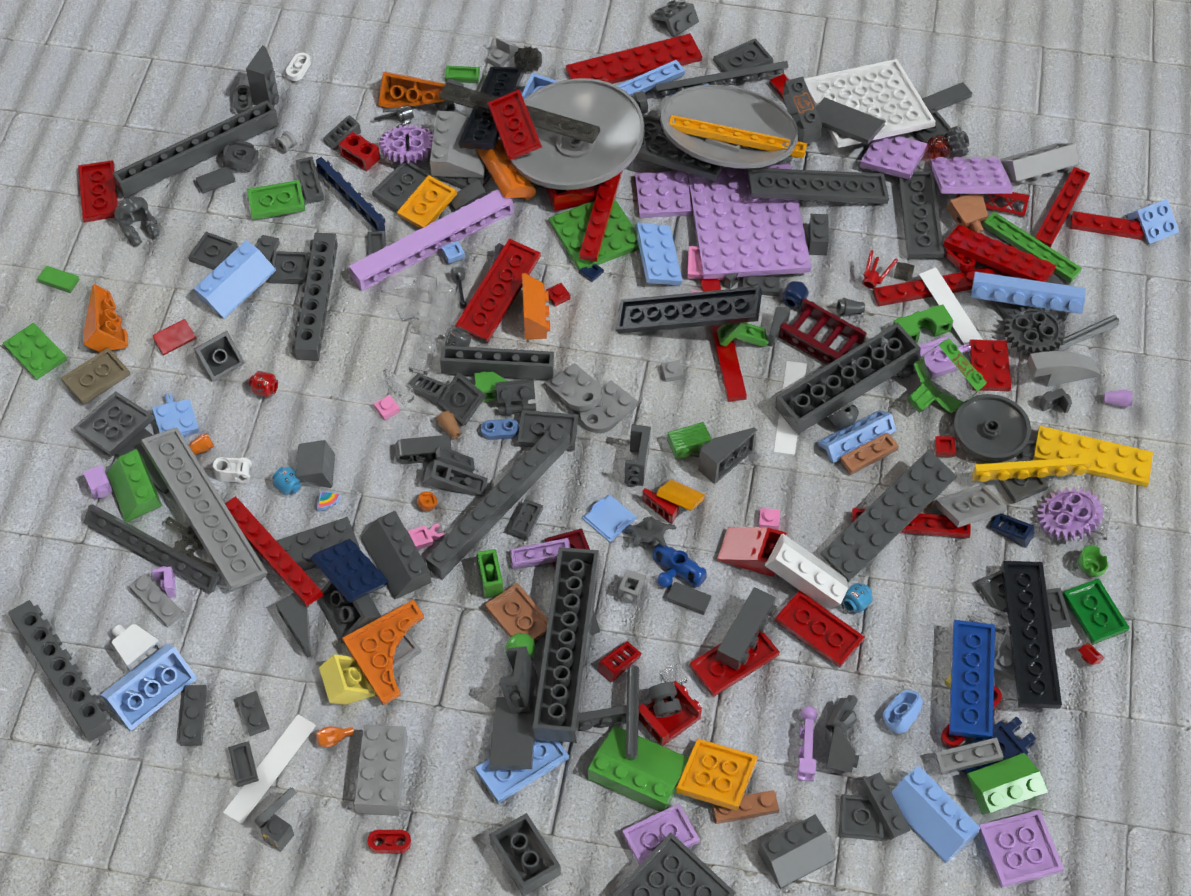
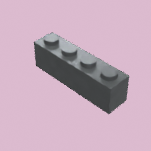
[716,587,777,670]

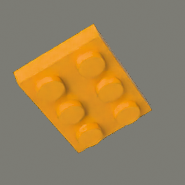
[397,175,457,229]

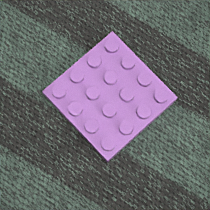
[930,157,1013,194]

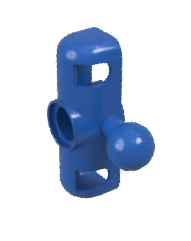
[653,543,707,588]

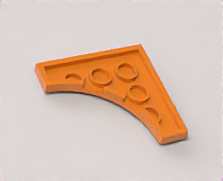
[342,600,424,705]

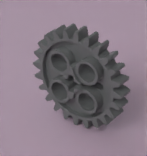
[1004,306,1066,355]

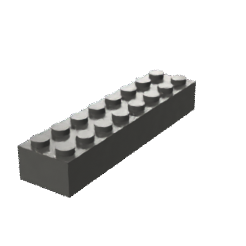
[775,322,921,434]

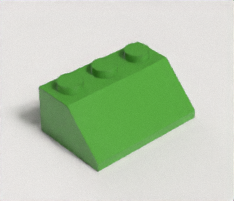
[107,449,162,522]
[967,753,1048,815]

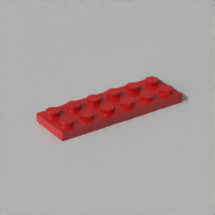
[943,225,1057,282]
[455,239,541,343]

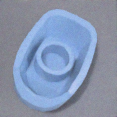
[883,690,923,734]

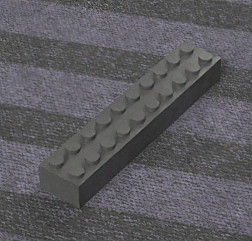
[533,547,600,743]

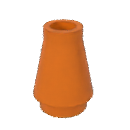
[189,433,214,455]

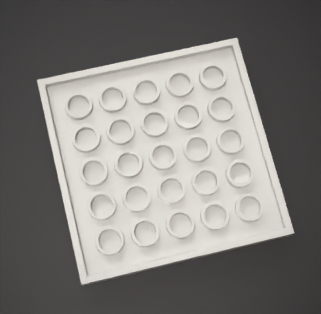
[804,59,936,148]

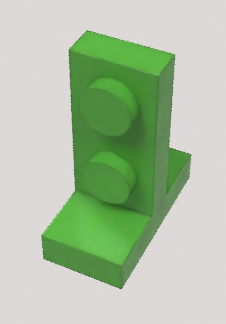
[717,322,769,347]

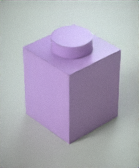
[83,465,113,500]

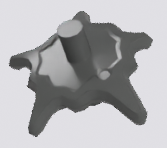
[624,516,677,547]

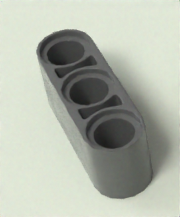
[395,435,452,464]

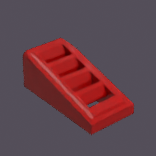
[642,488,679,524]
[597,641,642,682]

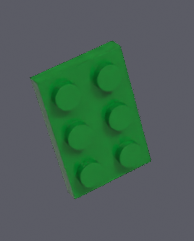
[1063,578,1130,645]

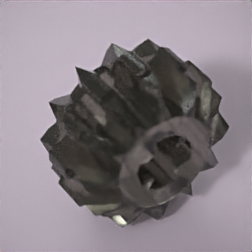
[514,45,542,73]

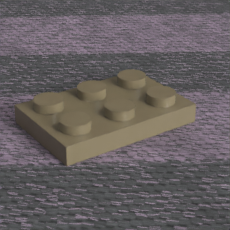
[61,348,131,405]

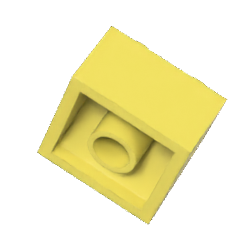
[319,654,376,705]

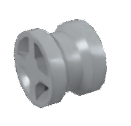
[275,131,297,153]

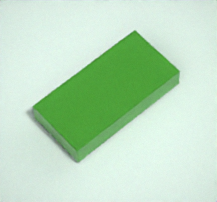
[445,65,480,84]
[38,266,80,293]

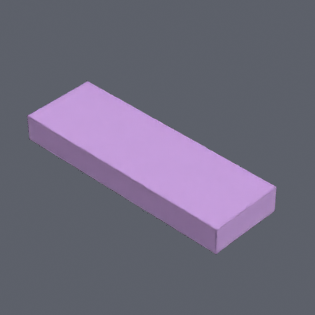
[510,538,570,569]

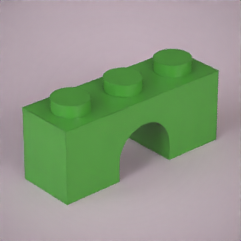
[893,304,953,343]

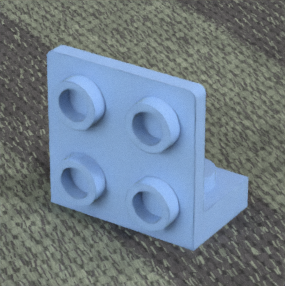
[1127,199,1179,244]

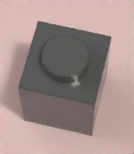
[261,814,294,852]

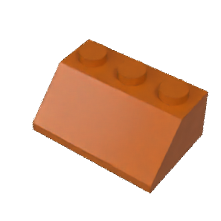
[522,273,550,340]

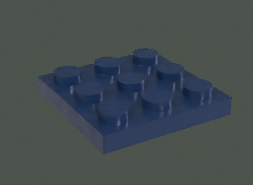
[310,539,389,603]

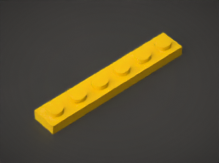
[972,457,1092,482]

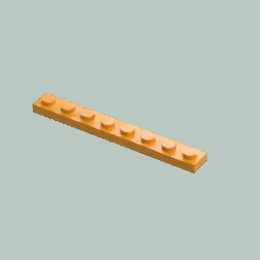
[669,115,807,158]

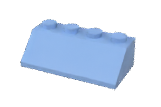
[194,240,276,319]
[100,643,197,731]
[891,766,980,863]

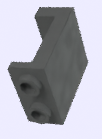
[624,424,651,486]
[499,646,537,713]

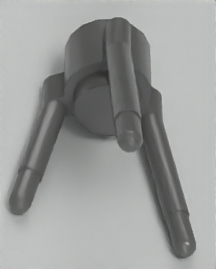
[374,105,414,137]

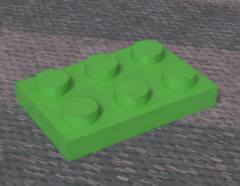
[247,180,306,220]
[3,323,67,380]

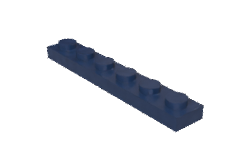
[316,157,386,231]

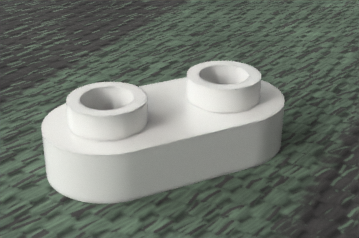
[286,53,311,81]

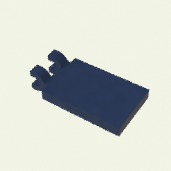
[962,717,1036,776]

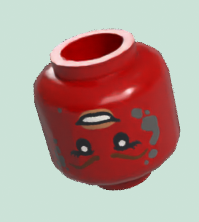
[249,371,279,397]

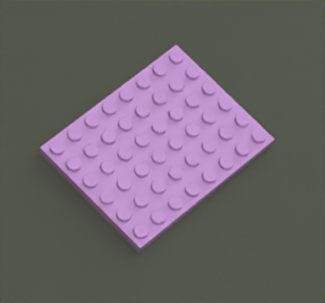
[687,164,812,279]

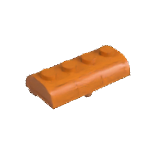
[477,139,536,200]

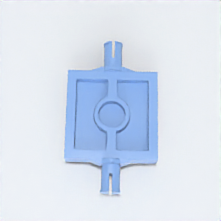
[152,393,199,441]

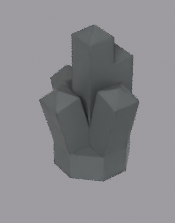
[826,695,858,733]

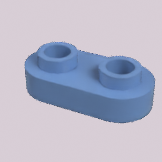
[481,419,519,440]

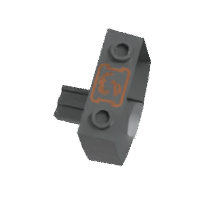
[783,76,822,144]

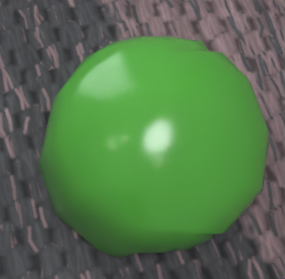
[1078,545,1108,577]
[505,633,537,660]

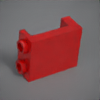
[639,681,702,746]

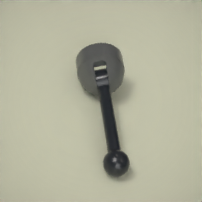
[450,267,467,308]

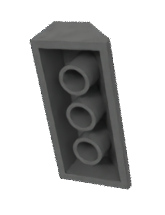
[361,511,431,600]

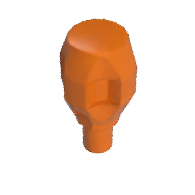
[316,726,354,747]

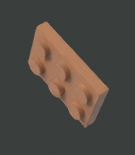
[485,583,548,642]

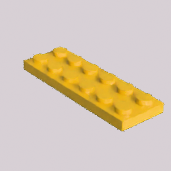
[1032,426,1153,487]

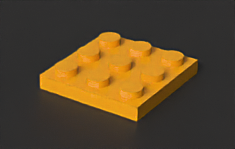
[676,738,758,811]

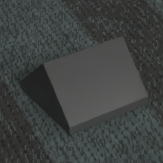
[194,331,245,381]
[295,440,335,488]

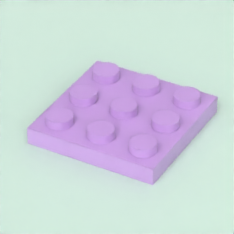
[860,135,928,180]
[635,171,692,218]
[979,810,1064,888]

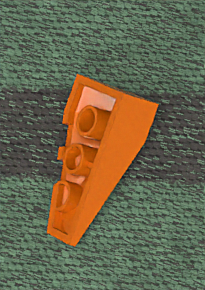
[378,72,448,108]
[83,284,128,352]

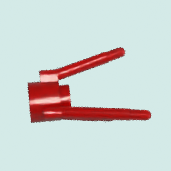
[862,250,898,289]

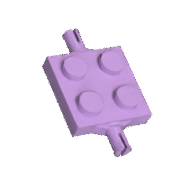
[912,336,971,379]

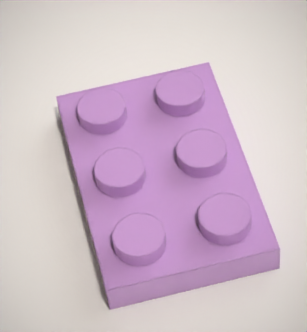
[622,803,700,866]

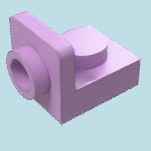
[152,566,176,598]

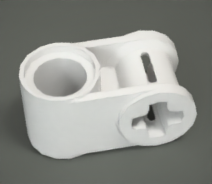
[213,457,252,483]

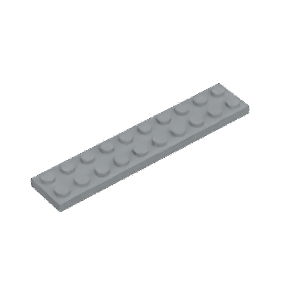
[141,427,267,591]

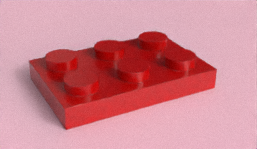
[969,339,1012,392]

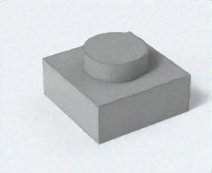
[661,360,684,382]

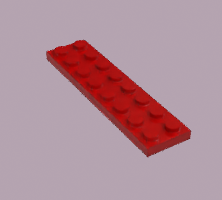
[566,33,703,84]

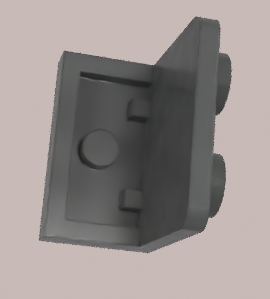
[651,0,699,37]

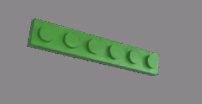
[983,212,1082,283]

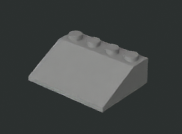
[430,111,485,178]

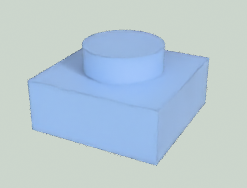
[442,241,465,264]

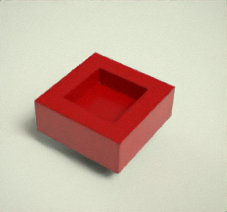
[546,283,571,306]
[934,436,956,457]
[1078,643,1105,665]

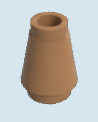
[437,410,462,440]

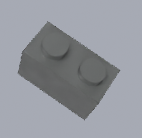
[808,213,829,256]

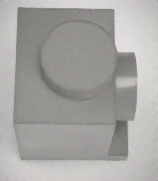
[618,569,646,604]

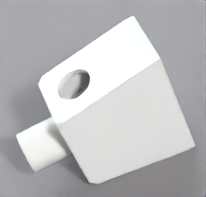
[112,624,161,672]

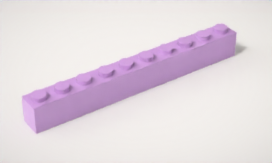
[349,189,513,291]

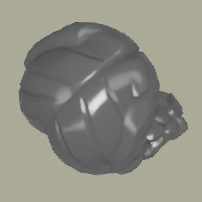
[114,196,159,246]

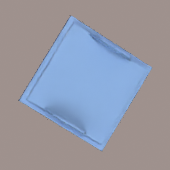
[582,494,637,542]

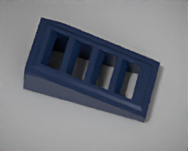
[989,513,1035,548]

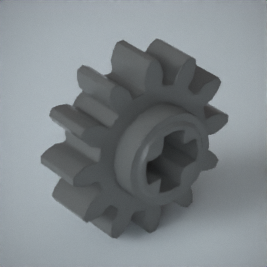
[948,126,969,157]

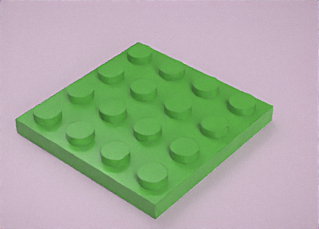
[549,199,639,270]

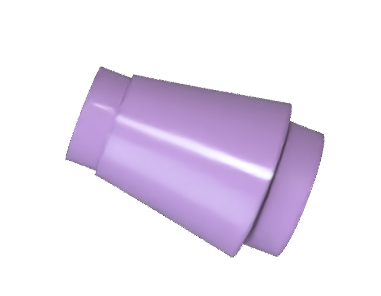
[1104,389,1132,408]

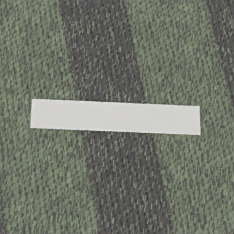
[919,267,983,353]
[774,361,807,455]
[223,715,316,824]

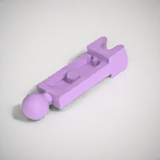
[797,706,817,781]

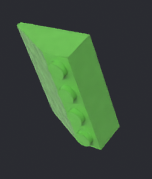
[588,726,689,812]

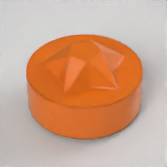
[417,491,437,511]

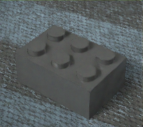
[489,813,561,896]

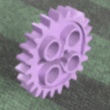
[379,124,433,164]
[1038,487,1103,542]

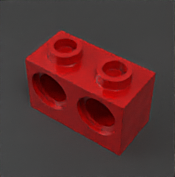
[339,132,380,172]

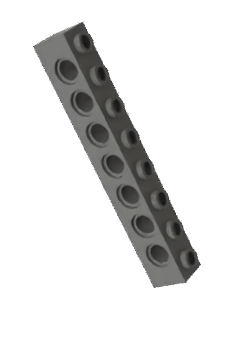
[292,233,338,361]
[8,600,111,743]

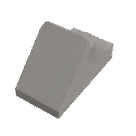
[487,38,520,67]

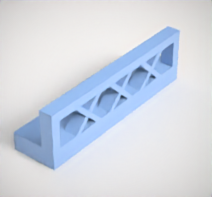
[817,410,897,463]

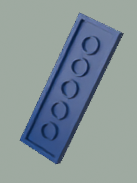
[949,620,995,739]

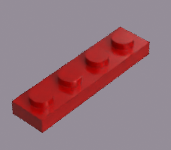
[1070,211,1143,240]

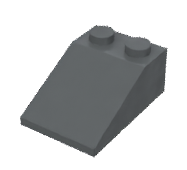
[698,427,757,484]

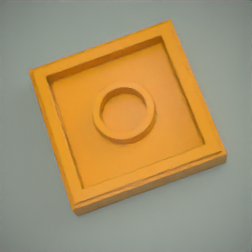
[657,479,706,511]

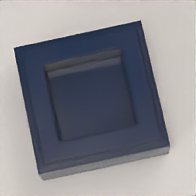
[579,264,604,282]

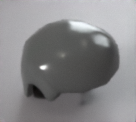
[828,405,859,429]

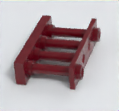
[779,298,867,365]

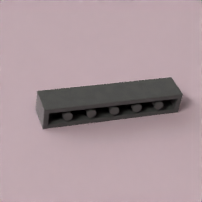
[440,345,554,380]

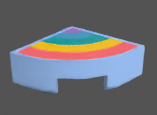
[317,491,341,511]

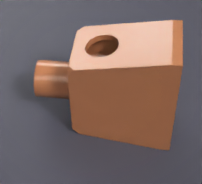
[946,194,988,233]

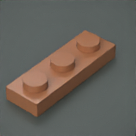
[840,432,899,475]
[712,790,779,824]

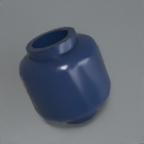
[782,281,809,308]

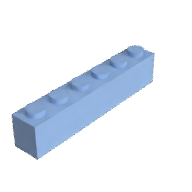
[971,272,1085,314]

